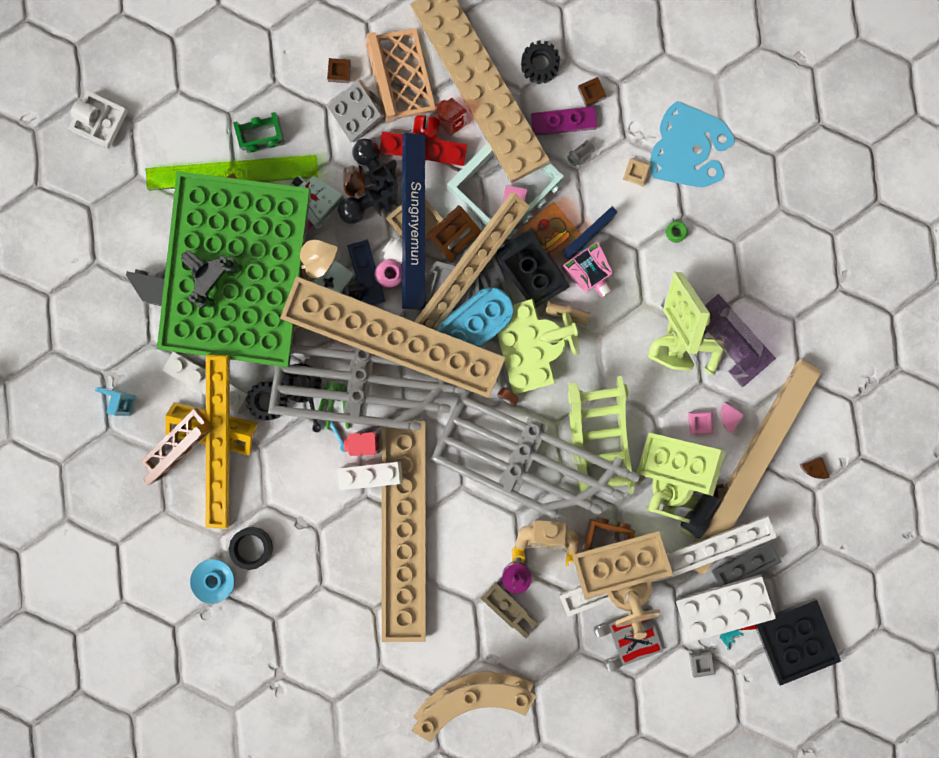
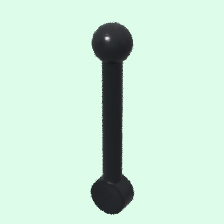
[306,397,321,433]

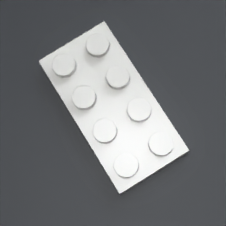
[675,574,776,643]

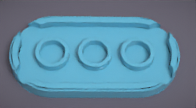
[437,287,513,347]

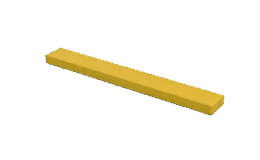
[205,354,230,529]

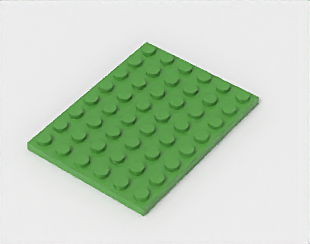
[157,171,311,367]

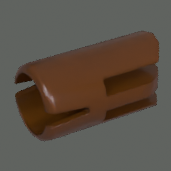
[343,165,365,197]

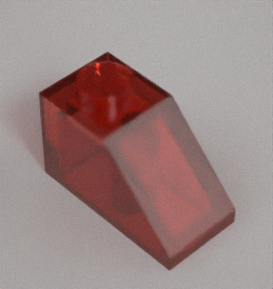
[434,98,467,137]

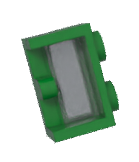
[233,112,285,153]

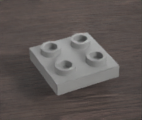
[328,80,385,142]

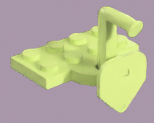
[648,272,725,375]
[497,299,580,394]
[637,432,726,536]

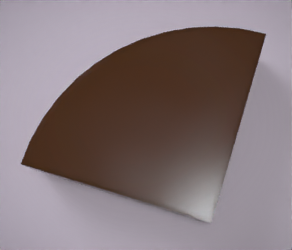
[800,457,830,479]

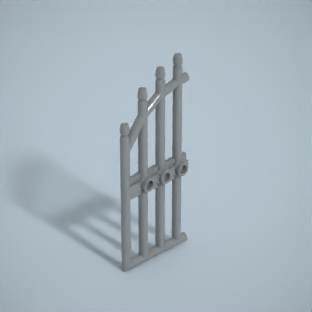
[268,344,466,431]
[430,390,640,523]

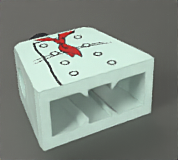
[291,176,344,229]

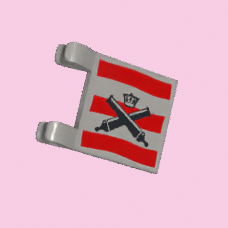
[593,609,663,672]

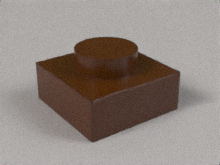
[327,58,351,83]
[578,77,606,107]

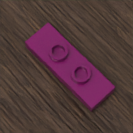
[531,106,597,136]

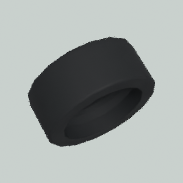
[228,527,273,570]

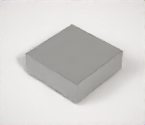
[689,651,716,678]

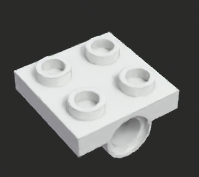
[68,91,128,149]

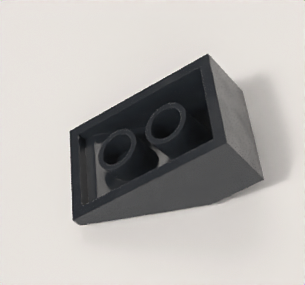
[496,227,570,308]

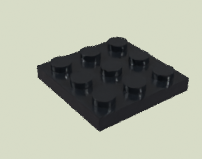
[755,598,841,686]

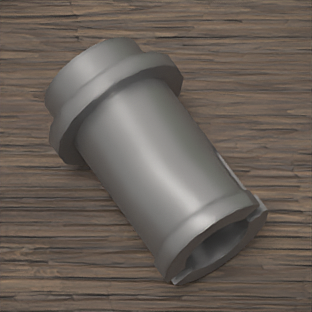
[567,140,595,166]

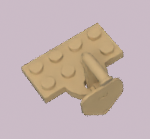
[572,531,673,639]

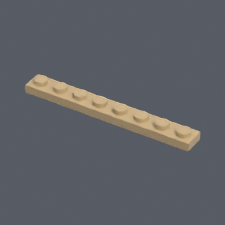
[414,192,530,330]

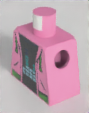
[561,242,613,298]

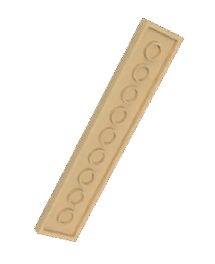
[410,0,550,184]
[280,276,505,398]
[382,421,426,642]

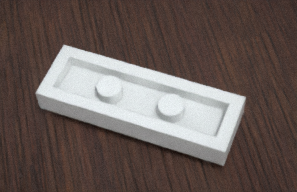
[337,462,403,490]

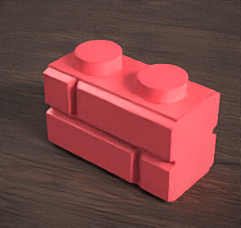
[344,432,380,456]

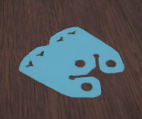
[650,101,735,187]

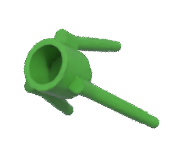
[317,382,350,430]

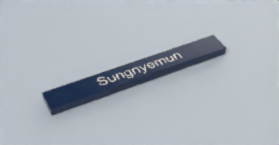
[402,133,425,310]

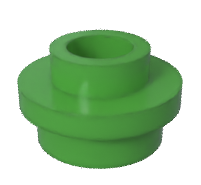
[666,221,688,243]

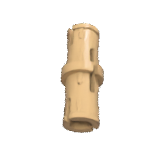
[545,301,590,326]

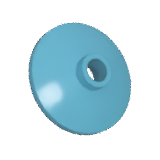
[190,559,235,604]

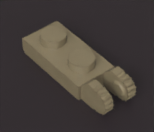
[480,581,539,638]

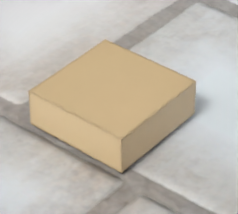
[623,158,651,187]

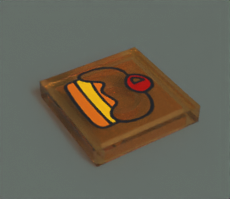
[520,201,581,259]

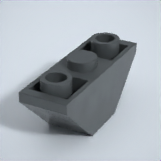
[126,269,165,306]

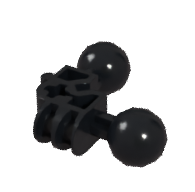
[338,138,399,224]

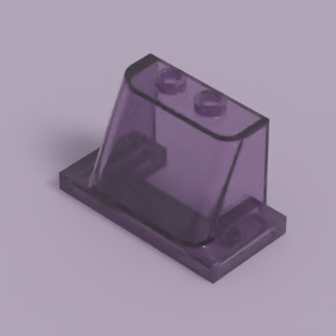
[704,294,776,387]

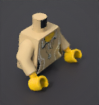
[512,520,578,567]

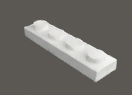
[162,352,248,413]

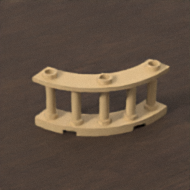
[411,671,537,742]

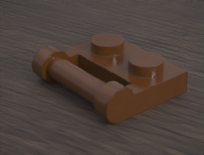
[427,205,482,263]

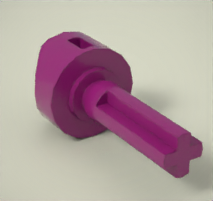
[502,562,532,594]

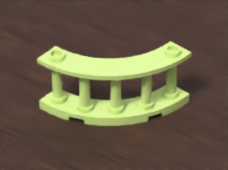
[568,376,638,500]

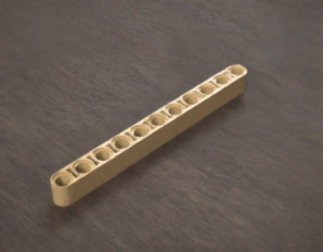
[692,359,821,575]

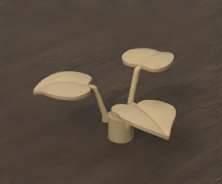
[294,240,338,332]

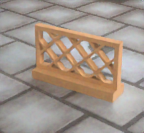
[366,29,436,123]

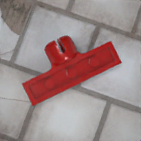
[379,115,467,166]

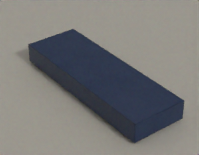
[563,206,617,260]
[347,239,386,306]

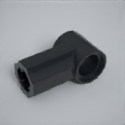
[680,493,721,539]

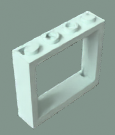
[447,143,564,240]

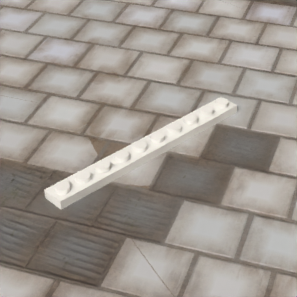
[559,516,777,617]

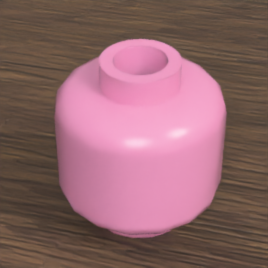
[374,259,402,289]

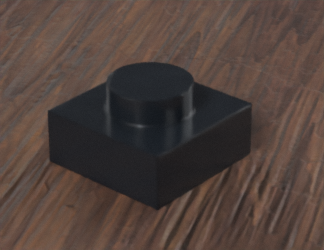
[342,283,367,301]

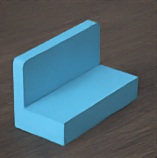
[95,387,136,416]

